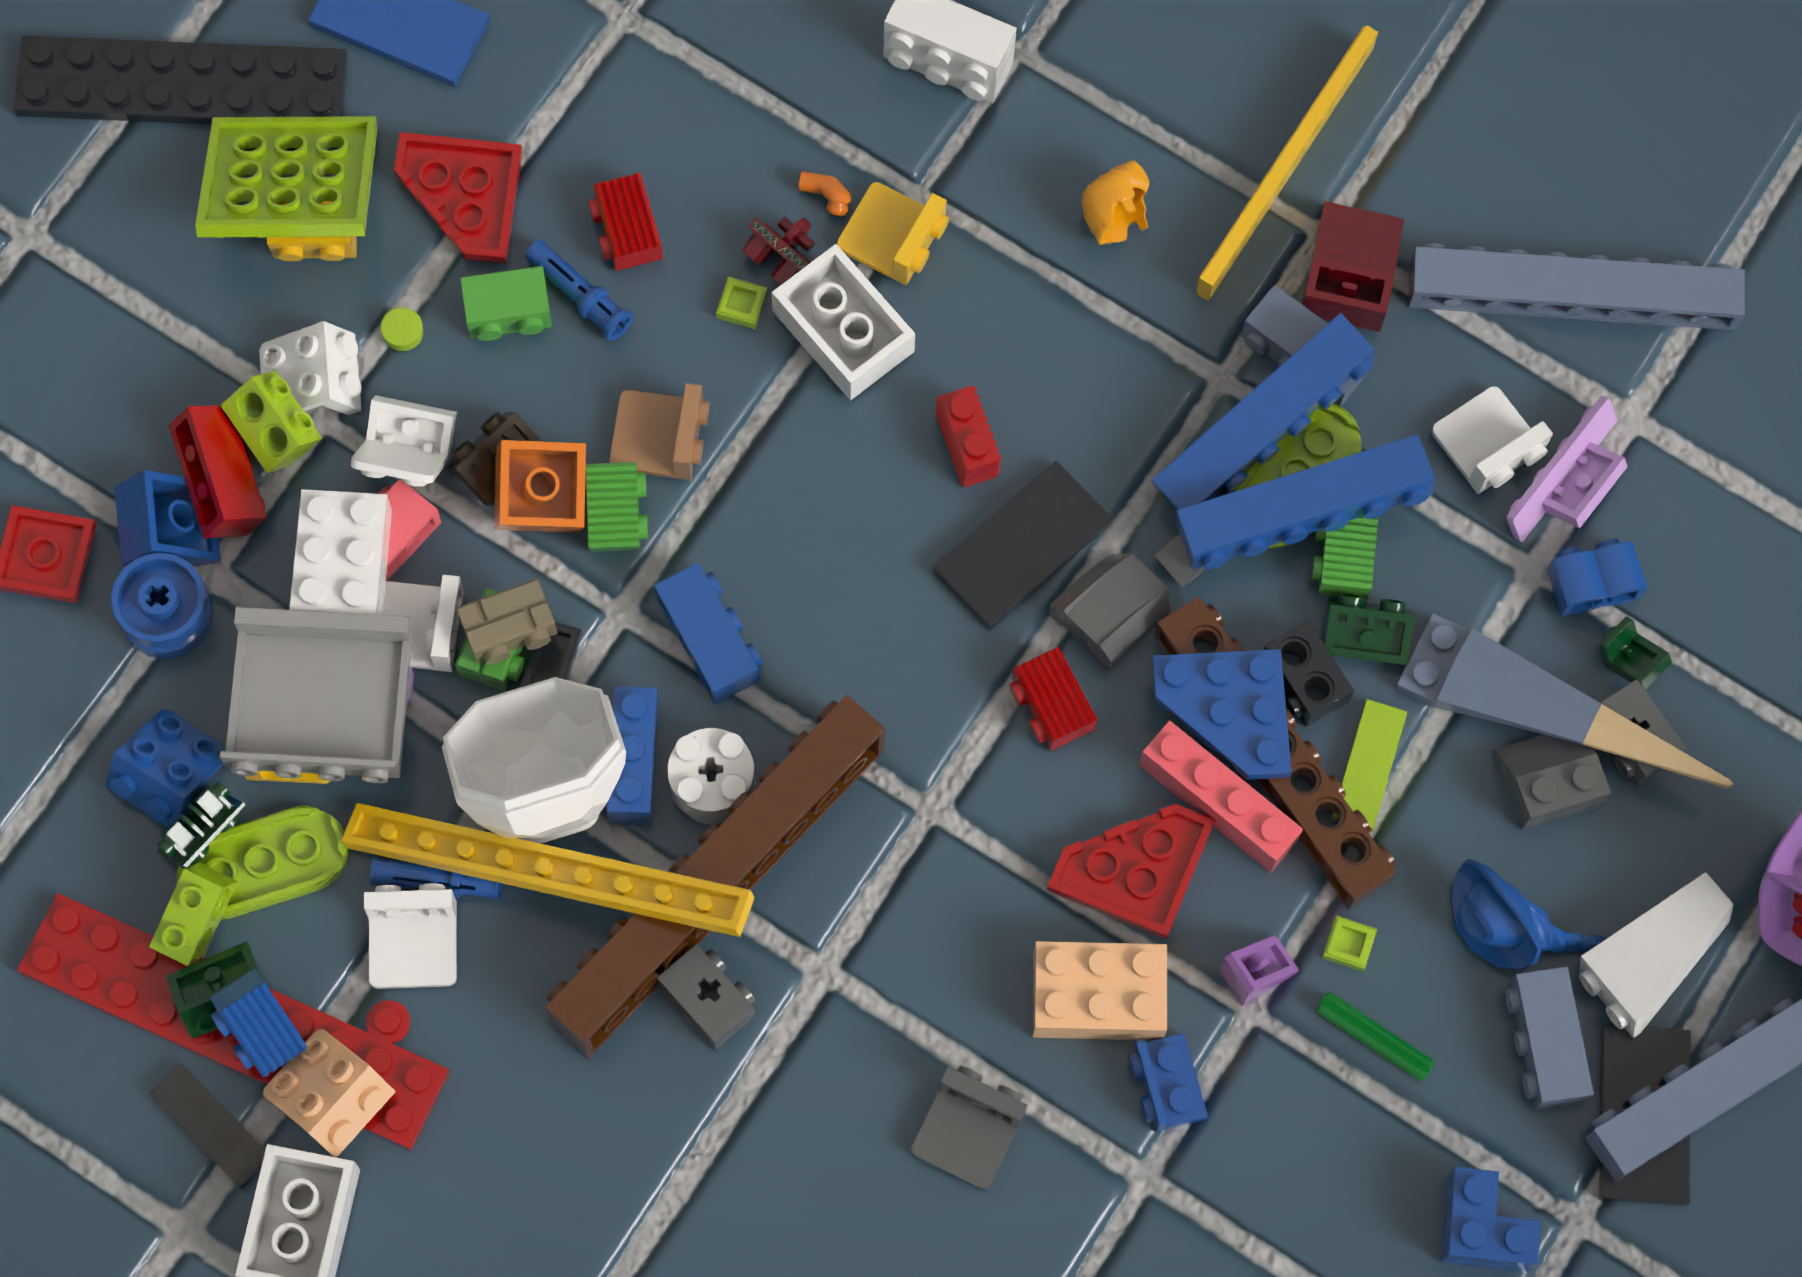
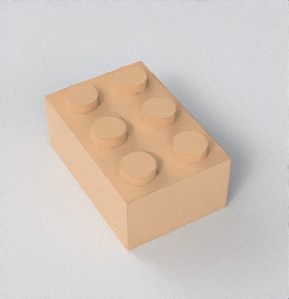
[1033,941,1167,1041]

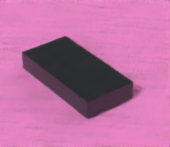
[520,622,582,688]

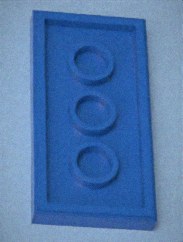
[308,0,490,87]

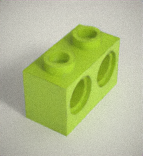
[220,370,322,474]
[149,863,238,966]

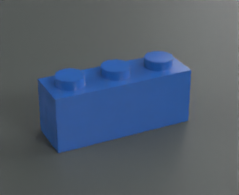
[654,562,763,704]
[607,687,659,826]

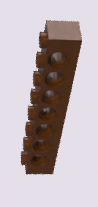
[1154,596,1396,910]

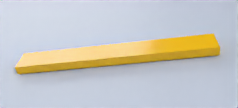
[1196,25,1378,301]

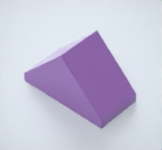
[1219,935,1299,1007]

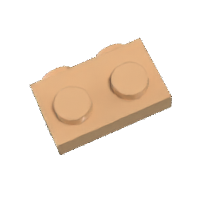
[263,1029,396,1158]

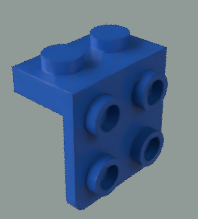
[105,709,226,828]

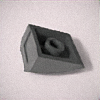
[1049,553,1170,672]

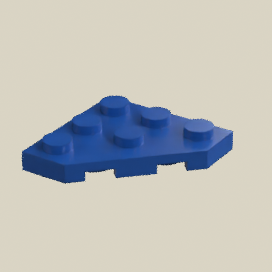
[1152,649,1292,780]

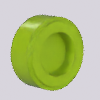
[381,307,424,351]

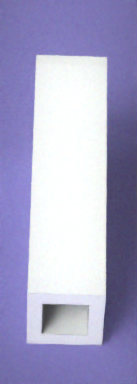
[1579,872,1733,1038]

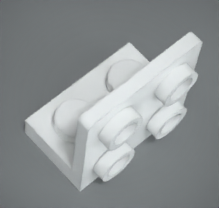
[382,575,464,672]

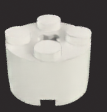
[668,728,755,824]

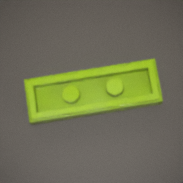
[1331,699,1408,833]

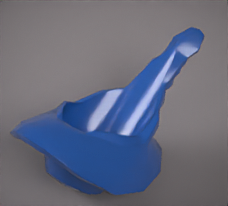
[1450,858,1607,970]

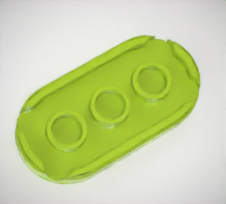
[1233,404,1362,548]
[177,806,348,920]

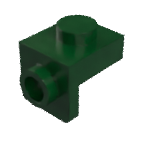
[1600,616,1672,690]

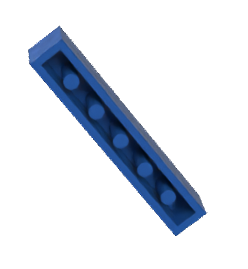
[1152,313,1375,512]
[1176,434,1435,570]

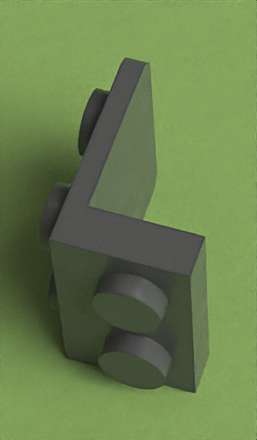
[911,1066,1028,1190]

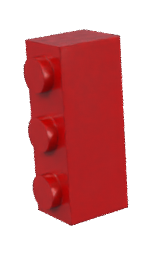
[168,405,267,538]

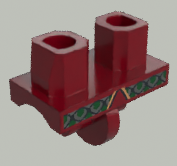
[742,217,815,285]

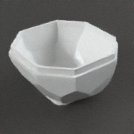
[442,677,626,844]

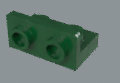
[1323,593,1415,665]
[165,941,263,1038]

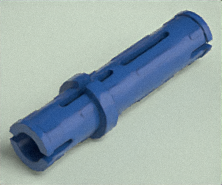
[370,857,503,900]

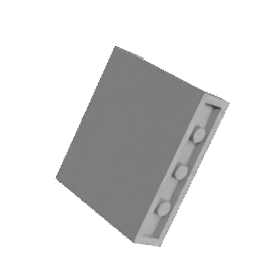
[220,607,413,783]

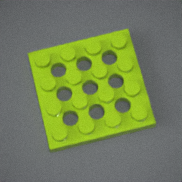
[195,116,378,238]

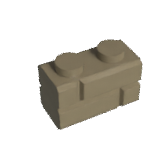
[456,578,557,665]

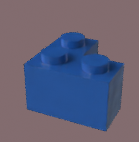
[1441,1167,1541,1272]

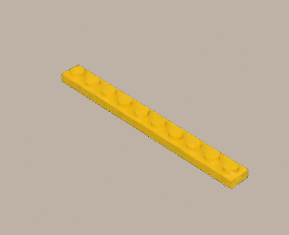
[341,803,755,937]

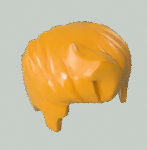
[1081,160,1149,245]

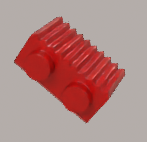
[588,172,663,271]
[935,386,1002,487]
[1009,647,1098,751]

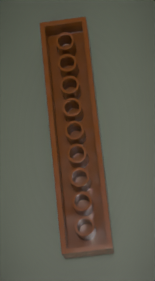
[545,695,885,1060]

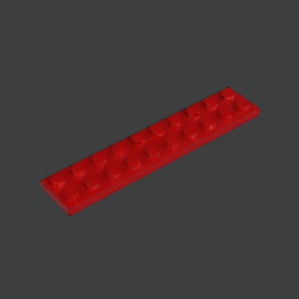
[17,893,450,1151]

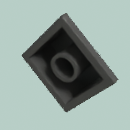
[1493,735,1611,830]

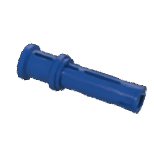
[525,239,634,342]

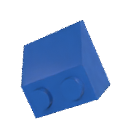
[114,470,221,566]

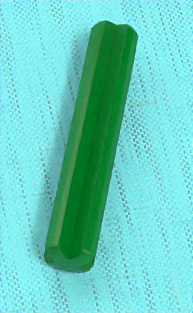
[1316,992,1434,1081]

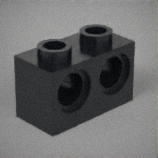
[1264,621,1354,727]

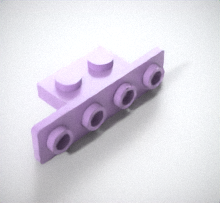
[1507,395,1628,542]

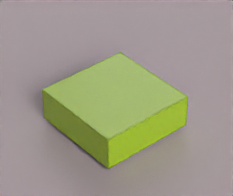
[716,277,768,330]
[1322,915,1377,972]

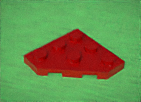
[394,132,523,264]
[1047,804,1215,939]

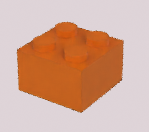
[494,440,586,533]

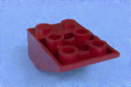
[1302,201,1404,332]

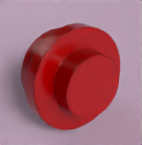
[366,1000,411,1044]

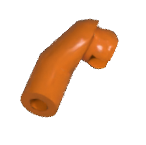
[798,171,851,216]

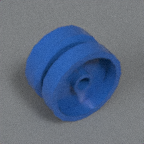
[110,552,214,659]

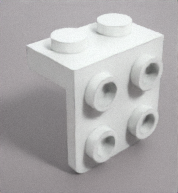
[259,321,362,415]
[1432,386,1553,494]
[351,395,457,486]
[364,884,457,989]

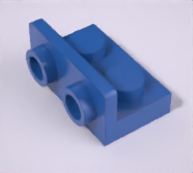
[1128,1033,1208,1132]

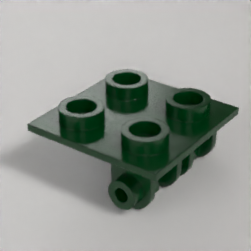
[157,781,245,868]

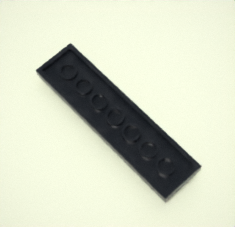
[13,35,348,125]

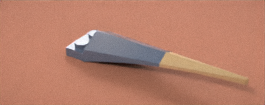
[1396,613,1733,789]

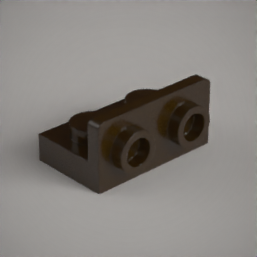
[446,411,542,506]

